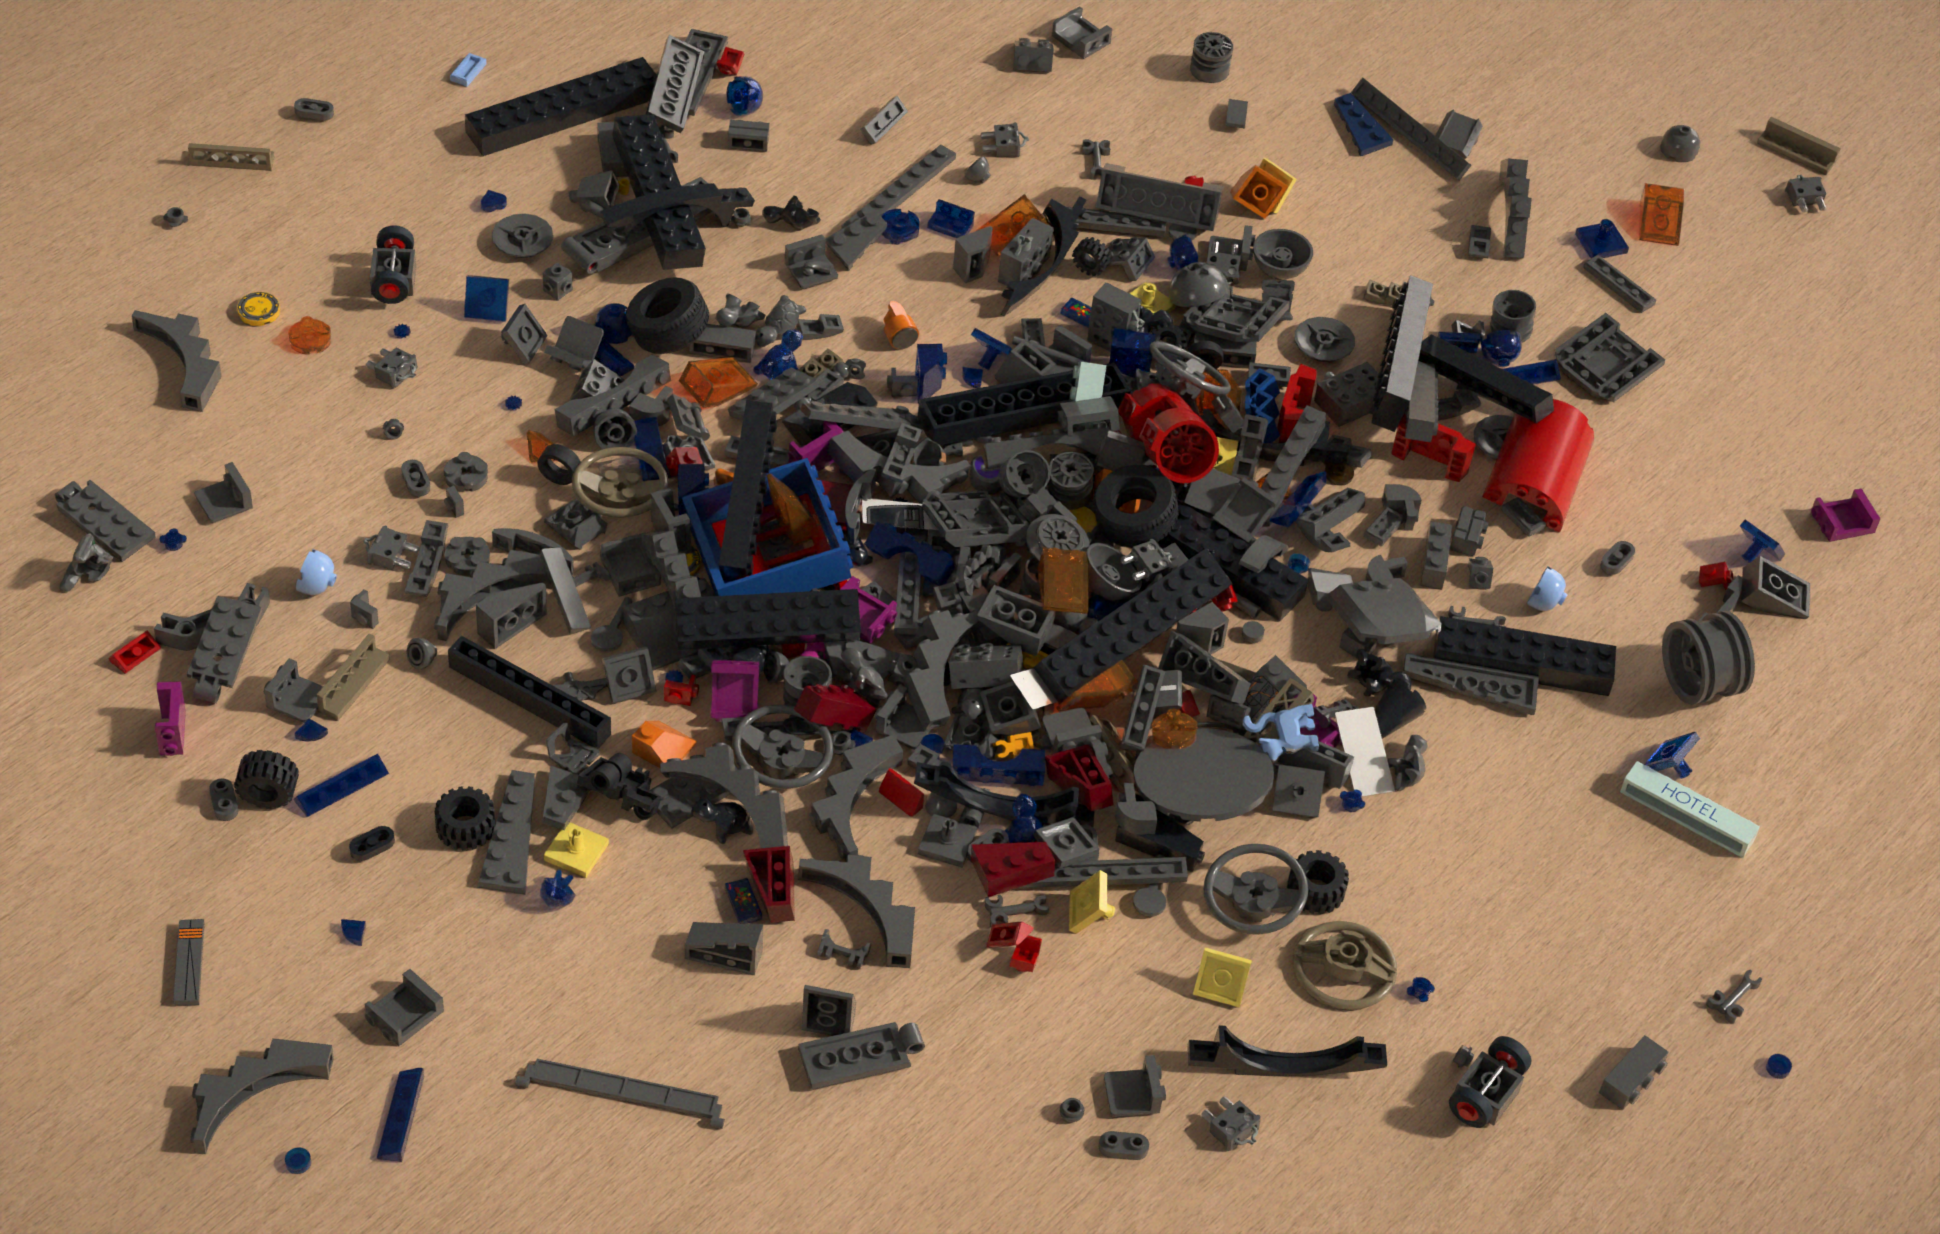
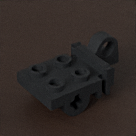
[577,753,661,820]

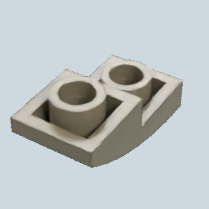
[1364,280,1401,305]
[798,348,843,379]

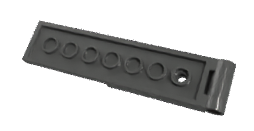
[561,177,713,274]

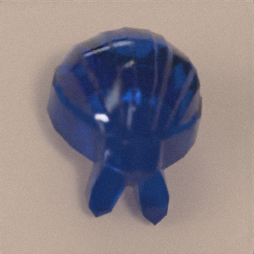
[540,869,576,908]

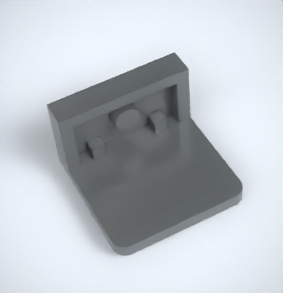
[1013,38,1054,72]
[1208,225,1256,271]
[544,316,604,371]
[263,658,324,723]
[875,685,930,750]
[1042,708,1102,753]
[1104,1055,1166,1117]

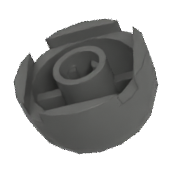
[1660,125,1700,162]
[593,409,637,449]

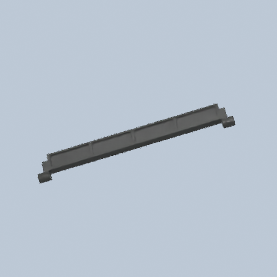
[515,1058,725,1129]

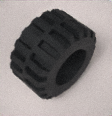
[234,750,299,809]
[434,786,495,851]
[1287,850,1349,915]

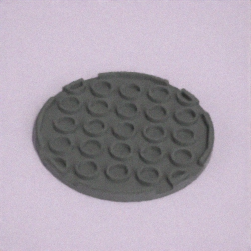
[1134,728,1274,822]

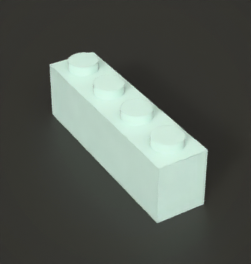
[1065,362,1106,448]

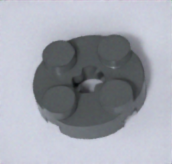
[444,452,488,492]
[445,537,490,576]

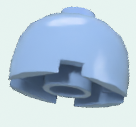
[296,549,337,595]
[1527,566,1567,611]

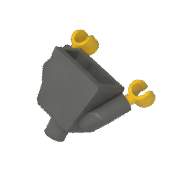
[569,170,630,218]

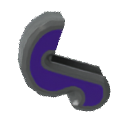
[969,455,1022,494]

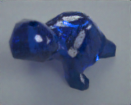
[753,329,803,380]
[1004,793,1043,843]

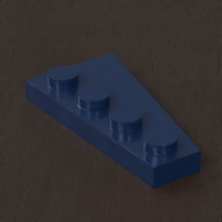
[1334,93,1394,157]

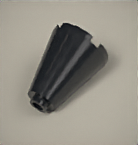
[1374,679,1427,739]

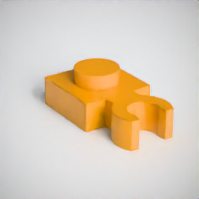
[993,732,1035,759]

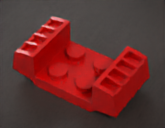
[1277,364,1317,443]
[1391,414,1476,482]

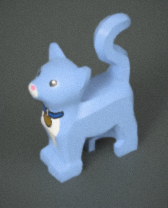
[1243,704,1319,762]

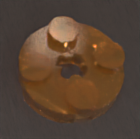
[288,316,331,355]
[1152,709,1198,749]

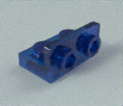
[927,199,975,238]

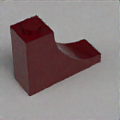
[808,480,862,535]

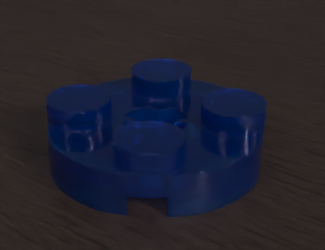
[882,209,920,245]

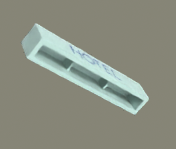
[1620,761,1760,858]

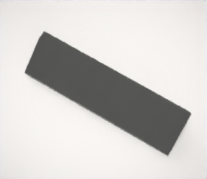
[1297,487,1365,538]
[539,548,591,635]
[1119,665,1165,751]

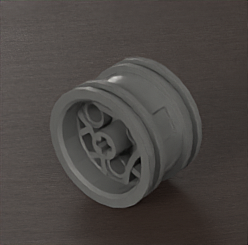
[1662,611,1755,705]

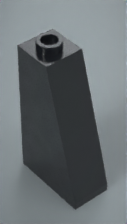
[1115,794,1205,872]

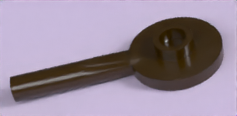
[1321,461,1354,485]

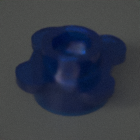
[159,528,187,551]
[1340,790,1365,812]
[1407,977,1435,1002]

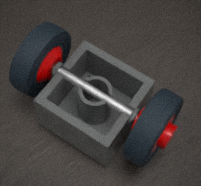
[370,225,416,304]
[1449,1036,1532,1128]

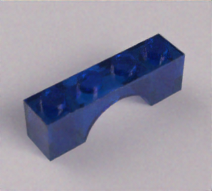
[864,522,955,586]
[952,744,1045,786]

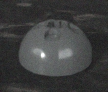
[1253,229,1313,280]
[1169,262,1229,307]
[1082,543,1142,600]

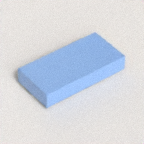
[450,53,487,87]

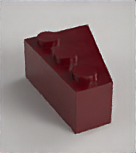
[794,684,877,733]
[1045,744,1114,811]
[971,842,1055,897]
[743,846,795,923]

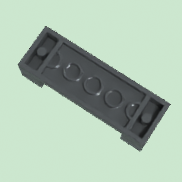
[1096,163,1223,231]

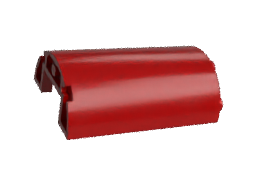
[1482,399,1594,532]

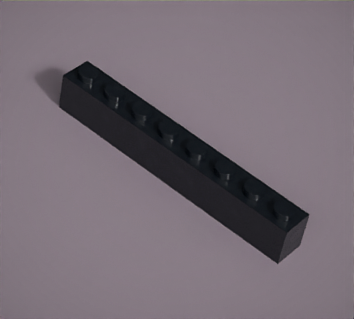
[1418,334,1554,424]
[448,636,611,749]

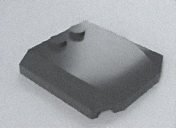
[1184,286,1289,342]
[1554,313,1665,402]
[922,490,1030,547]
[1328,578,1442,644]

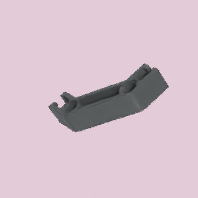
[154,583,270,651]

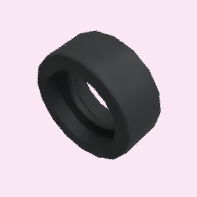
[537,444,581,485]

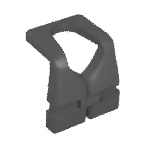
[1262,280,1295,321]
[546,723,600,775]

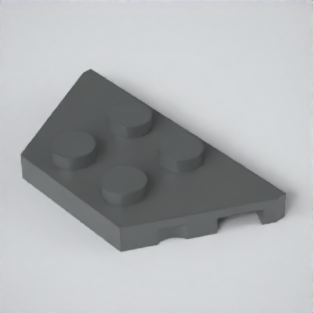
[824,640,900,683]

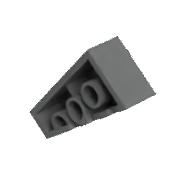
[1158,631,1251,705]

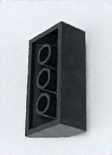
[782,382,878,447]

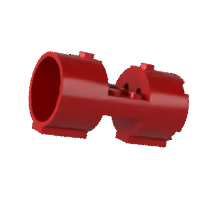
[1118,384,1219,483]

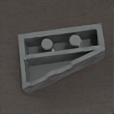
[685,922,764,975]

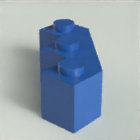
[1245,368,1280,444]

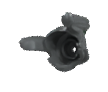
[60,533,114,592]

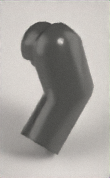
[803,261,833,276]

